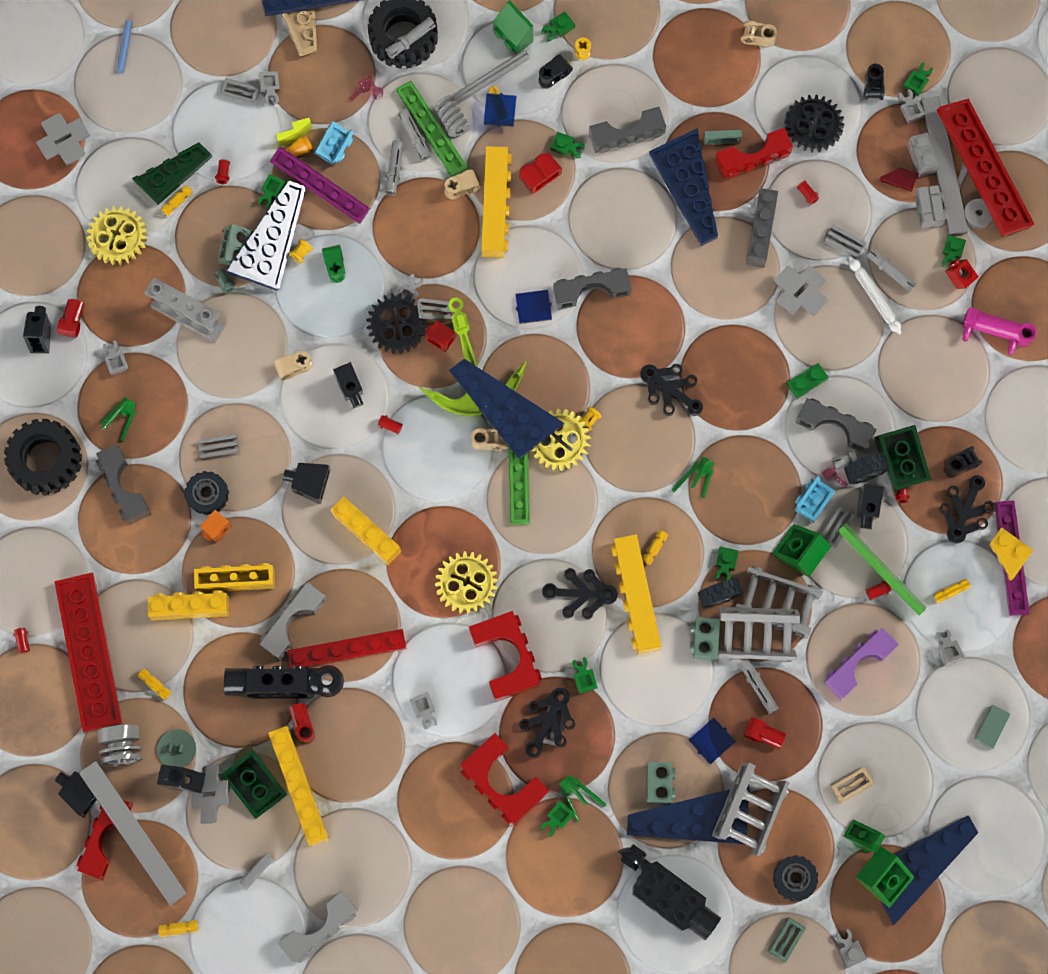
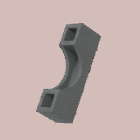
[589,106,666,153]
[746,188,778,268]
[553,268,632,310]
[795,398,877,454]
[96,444,151,525]

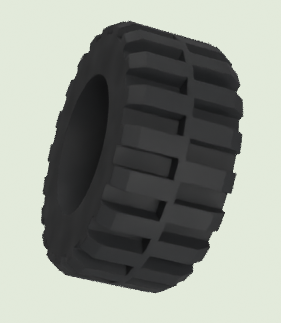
[368,0,438,69]
[4,418,82,495]

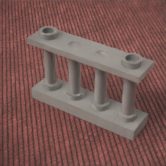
[144,278,225,343]
[735,566,823,639]
[718,607,800,662]
[712,762,790,856]

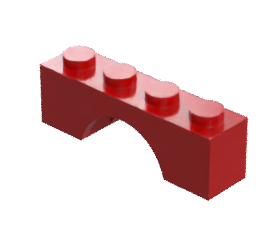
[715,128,793,179]
[76,800,133,880]

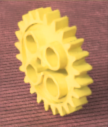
[86,206,148,265]
[531,409,592,471]
[435,551,498,615]

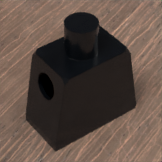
[23,306,51,353]
[333,362,364,409]
[283,463,331,504]
[856,484,884,530]
[157,765,206,794]
[55,771,97,818]

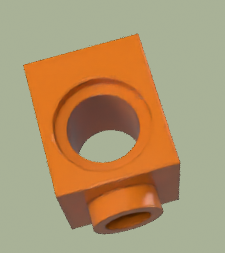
[200,510,232,543]

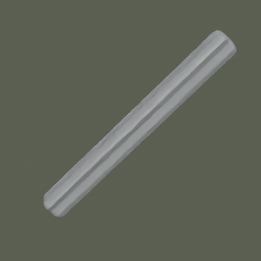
[452,50,529,105]

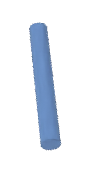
[117,20,133,73]

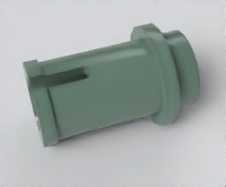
[214,269,235,294]

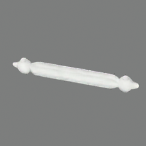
[849,257,902,335]

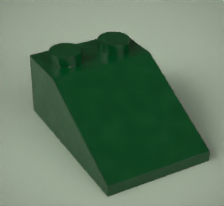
[874,425,932,491]
[219,744,288,819]

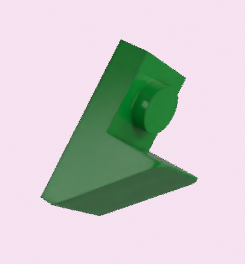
[843,819,886,853]

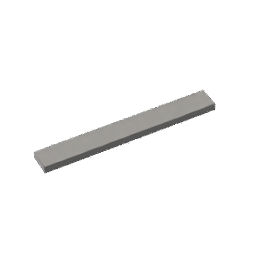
[920,96,968,236]
[79,761,187,905]

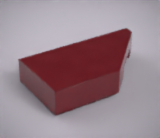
[879,168,918,192]

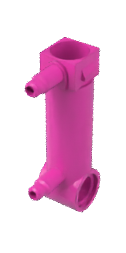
[962,307,1037,355]

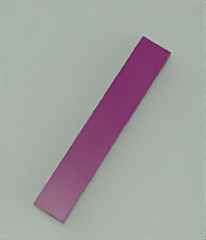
[270,146,371,224]
[994,501,1030,616]

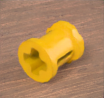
[575,37,591,60]
[289,239,313,264]
[580,406,602,432]

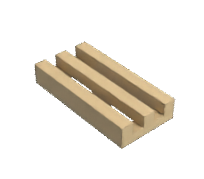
[830,766,875,804]

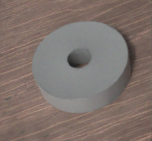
[964,199,993,229]

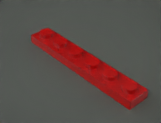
[287,629,407,669]

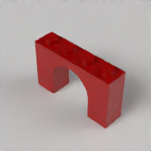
[469,611,542,702]
[460,733,549,826]

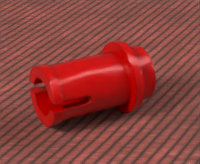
[215,159,230,185]
[797,180,819,205]
[378,415,403,435]
[895,487,910,503]
[865,580,892,600]
[13,628,30,653]

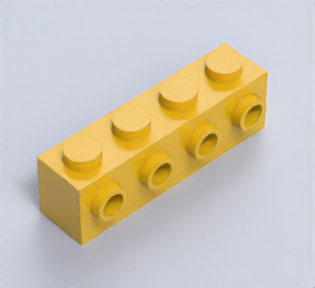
[194,563,275,592]
[148,590,230,621]

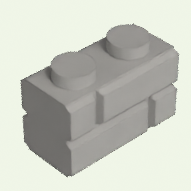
[907,133,939,178]
[914,185,947,229]

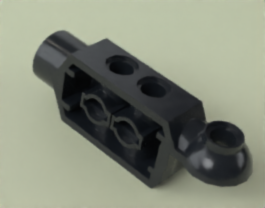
[224,665,344,699]
[618,844,721,941]

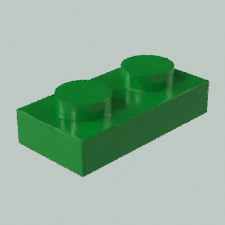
[786,363,829,400]

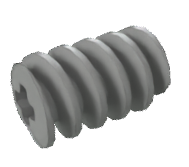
[434,95,471,137]

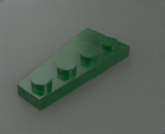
[132,142,212,205]

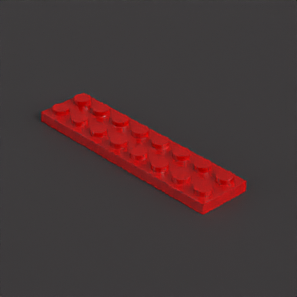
[936,98,1035,237]
[54,572,123,733]

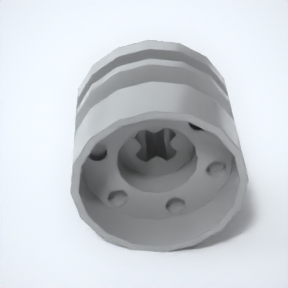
[97,725,143,767]

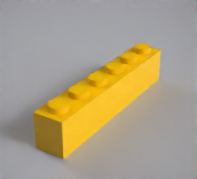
[481,146,512,258]
[611,534,662,655]
[268,726,329,847]

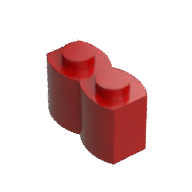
[519,152,562,194]

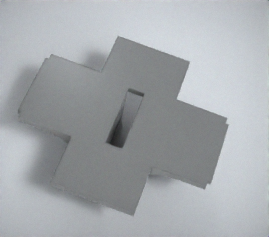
[36,113,91,165]
[774,266,828,315]
[192,764,230,824]

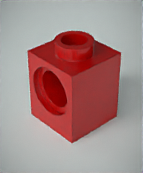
[945,259,979,289]
[426,320,456,353]

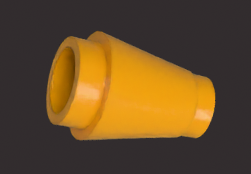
[285,136,313,157]

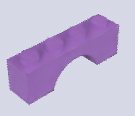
[824,628,899,700]

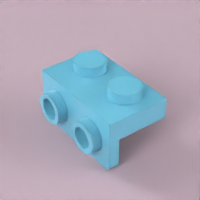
[314,121,354,165]
[794,476,835,523]

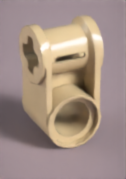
[741,21,777,47]
[444,169,481,200]
[274,351,312,381]
[471,428,507,451]

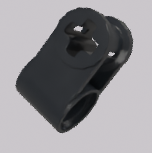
[538,54,573,88]
[864,63,885,100]
[944,446,983,477]

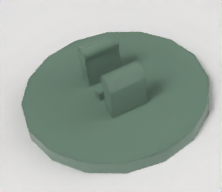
[157,729,196,767]

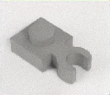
[258,71,280,104]
[898,89,926,123]
[395,274,423,301]
[103,340,129,376]
[935,629,964,666]
[410,692,437,730]
[836,929,867,968]

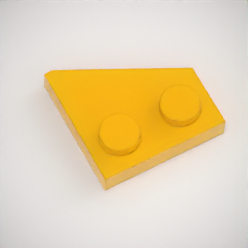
[989,528,1034,581]

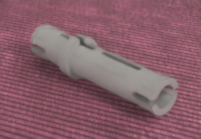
[385,17,436,59]
[398,109,432,161]
[385,140,404,195]
[866,248,917,292]
[738,659,779,715]

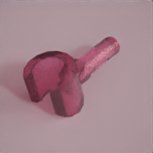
[367,77,383,100]
[349,78,371,101]
[822,468,848,488]

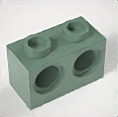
[217,224,252,266]
[690,617,720,661]
[647,762,676,804]

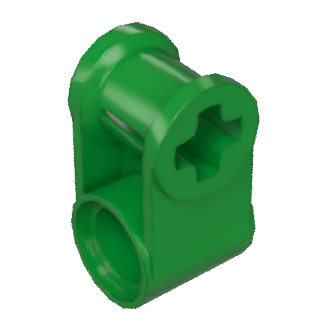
[322,245,346,283]

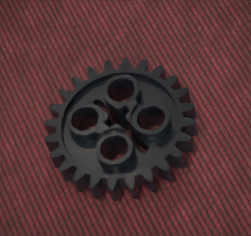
[784,94,845,153]
[366,293,427,354]

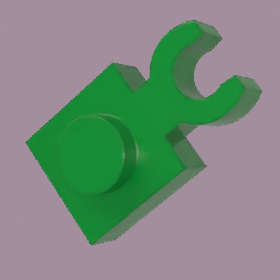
[542,11,575,42]
[903,62,933,96]
[550,131,585,158]
[258,174,287,209]
[942,235,966,267]
[715,546,739,581]
[572,657,598,694]
[540,801,575,837]

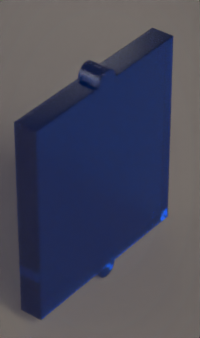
[483,93,517,128]
[515,290,552,324]
[688,718,736,765]

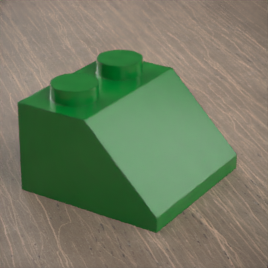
[493,0,533,54]
[772,524,831,577]
[856,846,914,908]

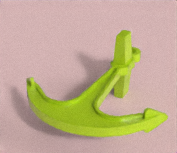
[419,297,527,416]

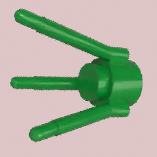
[100,397,137,442]
[672,457,714,498]
[559,775,606,822]

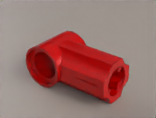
[57,299,84,338]
[289,703,315,744]
[743,717,786,749]

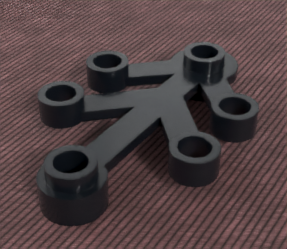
[640,364,703,416]
[940,475,995,544]
[542,568,618,620]
[519,688,576,759]

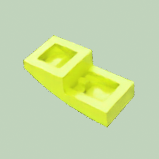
[276,118,312,147]

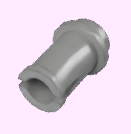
[832,450,857,469]

